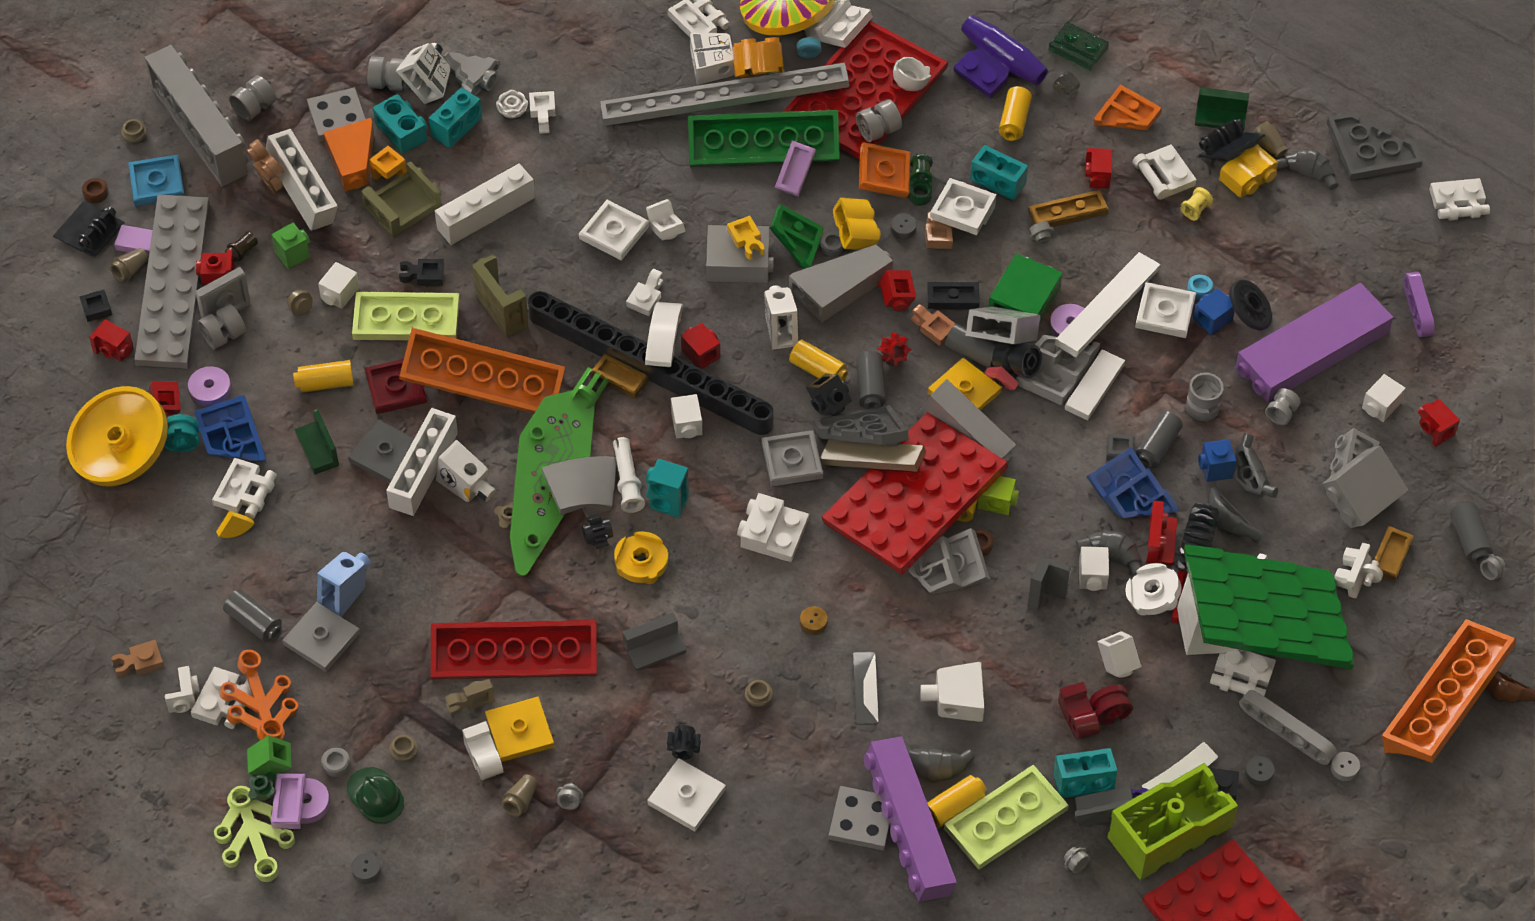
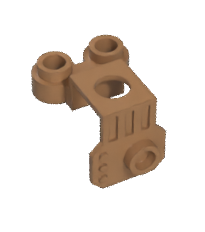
[246,139,284,194]

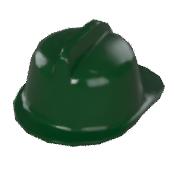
[347,767,404,823]

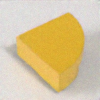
[216,511,254,538]

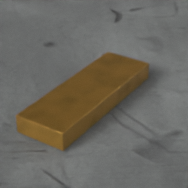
[1028,190,1108,227]

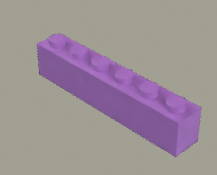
[864,736,957,902]

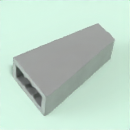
[789,245,893,323]
[917,379,1016,463]

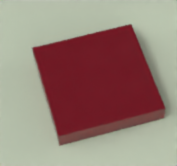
[364,359,427,414]

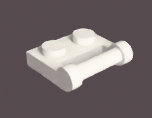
[1132,144,1197,200]

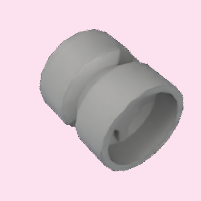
[367,56,406,91]
[229,75,276,121]
[856,99,902,142]
[197,303,246,350]
[1186,373,1224,421]

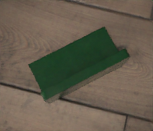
[1195,87,1249,131]
[295,409,339,475]

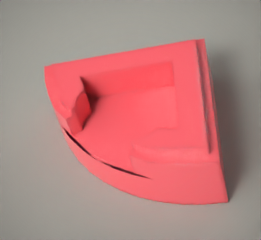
[984,366,1019,390]

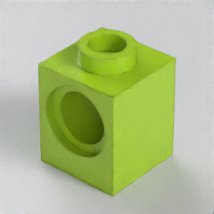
[977,476,1019,516]

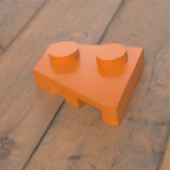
[1093,84,1162,131]

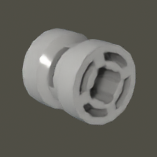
[1265,388,1301,425]

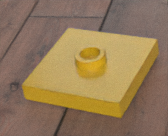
[928,358,1002,411]
[485,696,554,762]

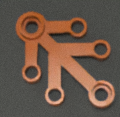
[219,650,298,740]

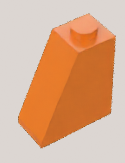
[323,118,375,192]

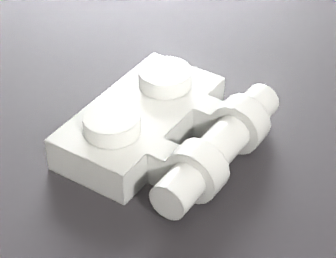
[668,0,730,37]
[1429,178,1490,221]
[212,458,277,519]
[1210,650,1276,696]
[191,667,253,729]

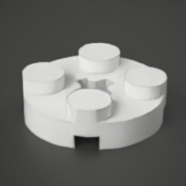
[1126,563,1181,615]

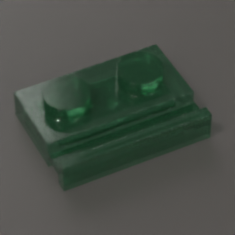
[1048,21,1109,71]

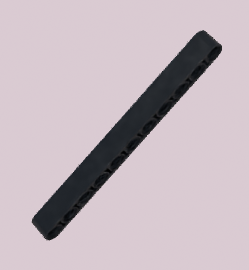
[528,291,774,435]

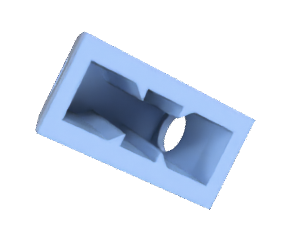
[317,552,371,617]

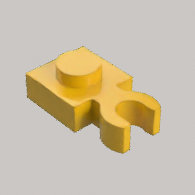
[727,216,764,260]

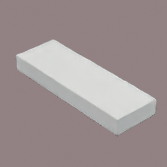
[1065,350,1125,421]

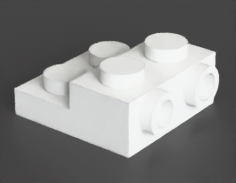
[804,0,873,48]
[930,178,997,235]
[737,493,809,562]

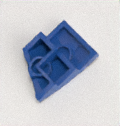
[194,395,267,462]
[1086,447,1180,518]

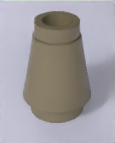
[1253,121,1288,159]
[110,248,149,281]
[502,774,538,817]

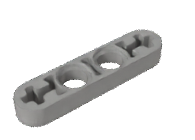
[1239,690,1337,765]

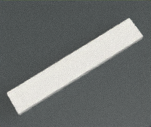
[1054,252,1160,357]

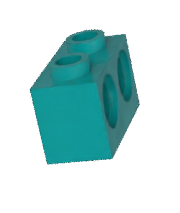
[429,87,482,148]
[373,94,428,154]
[970,145,1028,201]
[645,459,689,518]
[1053,748,1118,798]

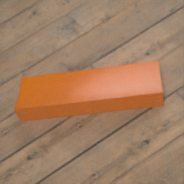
[399,327,565,414]
[1382,619,1516,763]

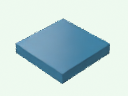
[128,154,185,207]

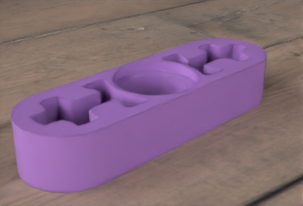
[1403,272,1435,337]

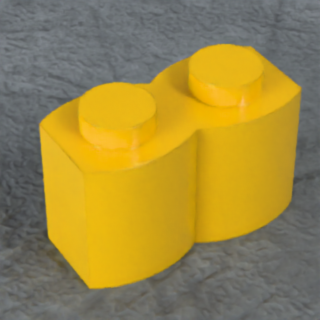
[1219,144,1278,198]
[833,198,881,250]

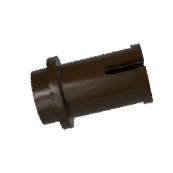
[225,231,258,261]

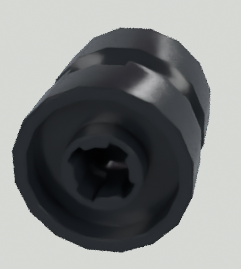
[992,342,1042,378]

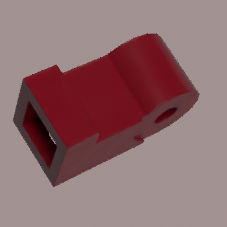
[1058,681,1100,740]

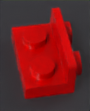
[1146,501,1177,566]

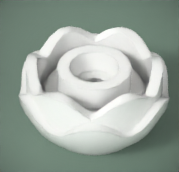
[496,90,528,118]

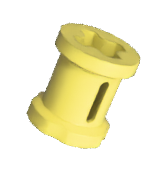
[1180,187,1213,221]

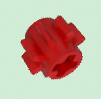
[877,332,912,366]

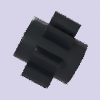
[582,514,613,549]
[667,725,701,760]

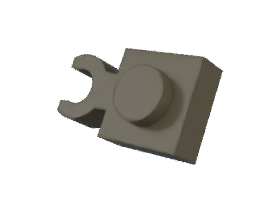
[445,679,495,715]

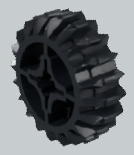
[1177,503,1219,572]

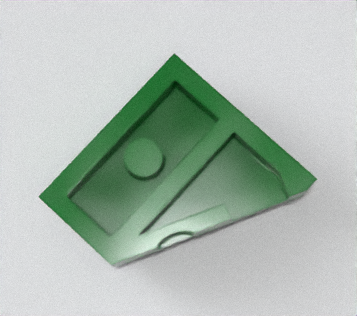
[769,204,824,269]

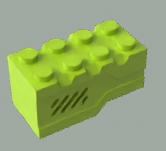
[1107,763,1238,881]

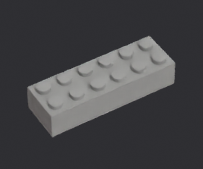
[145,45,249,187]

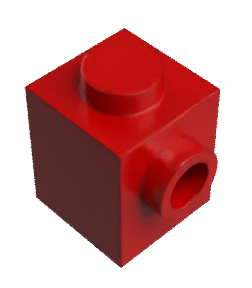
[681,323,721,369]

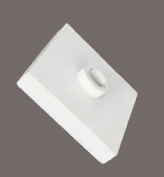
[579,200,649,261]
[1135,282,1196,338]
[647,758,726,832]

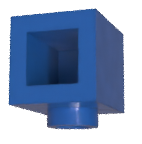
[1193,288,1235,335]
[1198,439,1236,482]

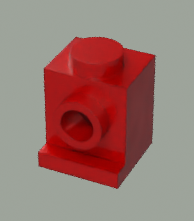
[1085,148,1112,189]
[196,250,235,286]
[877,270,916,312]
[89,319,134,362]
[148,381,181,417]
[1418,399,1460,447]

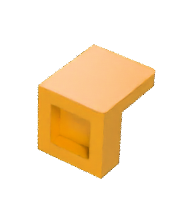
[369,146,407,180]

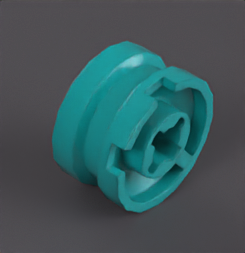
[164,414,199,453]

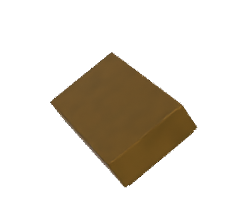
[591,354,649,399]
[1374,526,1414,582]

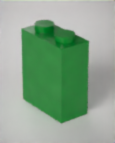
[989,254,1062,324]

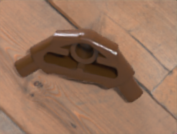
[1486,671,1535,703]

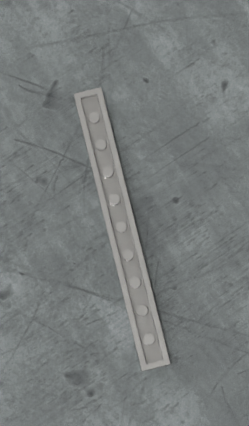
[600,63,849,126]

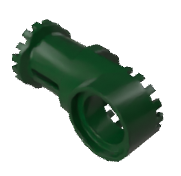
[909,153,933,206]

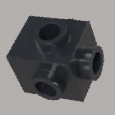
[806,373,852,416]

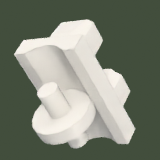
[1334,543,1383,598]

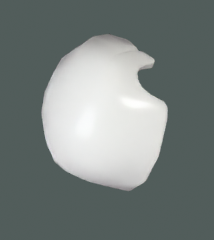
[893,57,931,92]

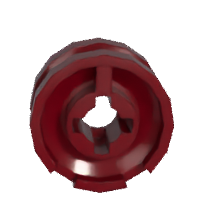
[1089,685,1134,725]

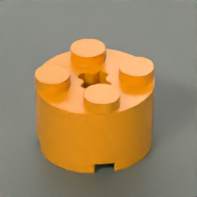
[732,37,784,79]

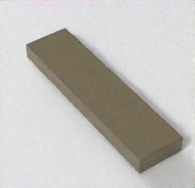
[820,440,926,471]

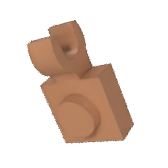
[911,304,955,346]

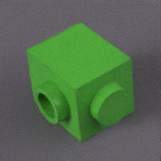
[271,223,310,269]
[247,735,292,776]

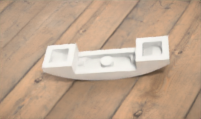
[645,302,683,367]

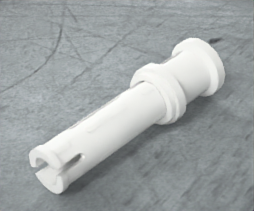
[613,437,645,513]

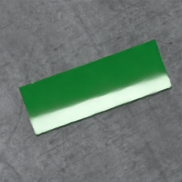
[688,110,840,167]

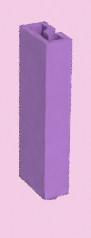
[1236,282,1393,403]

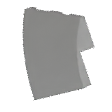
[1016,335,1100,405]
[542,456,617,517]
[908,528,990,594]

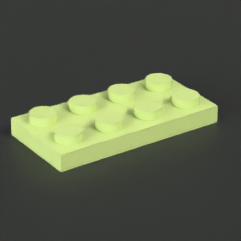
[352,292,460,340]
[944,765,1069,870]

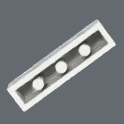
[265,129,337,231]
[435,164,535,245]
[386,408,458,516]

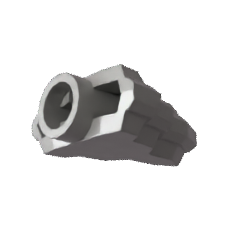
[443,52,500,96]

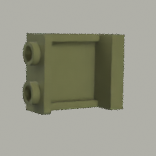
[361,161,442,237]
[472,255,529,338]

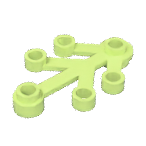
[214,786,295,882]

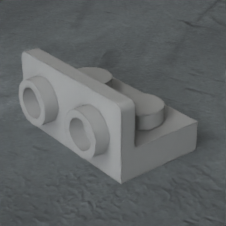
[1330,428,1380,477]

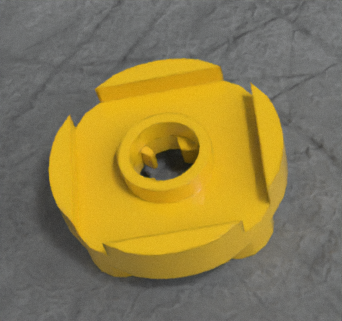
[614,531,668,584]

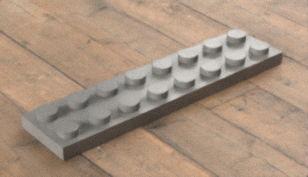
[134,194,209,369]

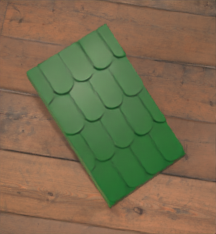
[1177,544,1354,670]

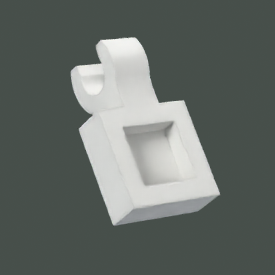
[529,91,556,134]
[626,269,663,316]

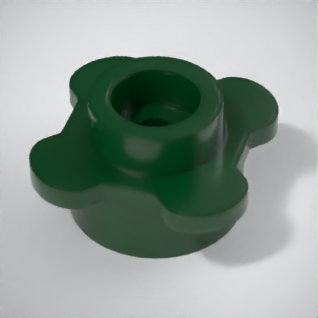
[248,772,276,801]

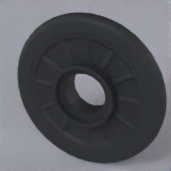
[1230,279,1272,331]

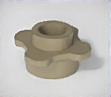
[494,502,513,529]

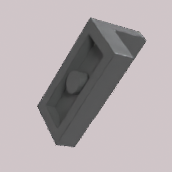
[1027,557,1071,610]
[623,613,686,671]
[1075,786,1134,827]

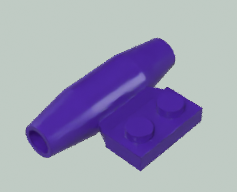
[953,15,1048,99]

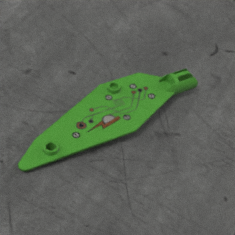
[510,367,609,576]

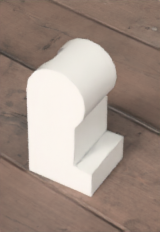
[462,721,503,780]

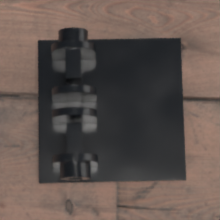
[1199,119,1265,161]
[53,201,125,258]

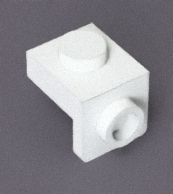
[646,199,685,241]
[165,666,199,713]

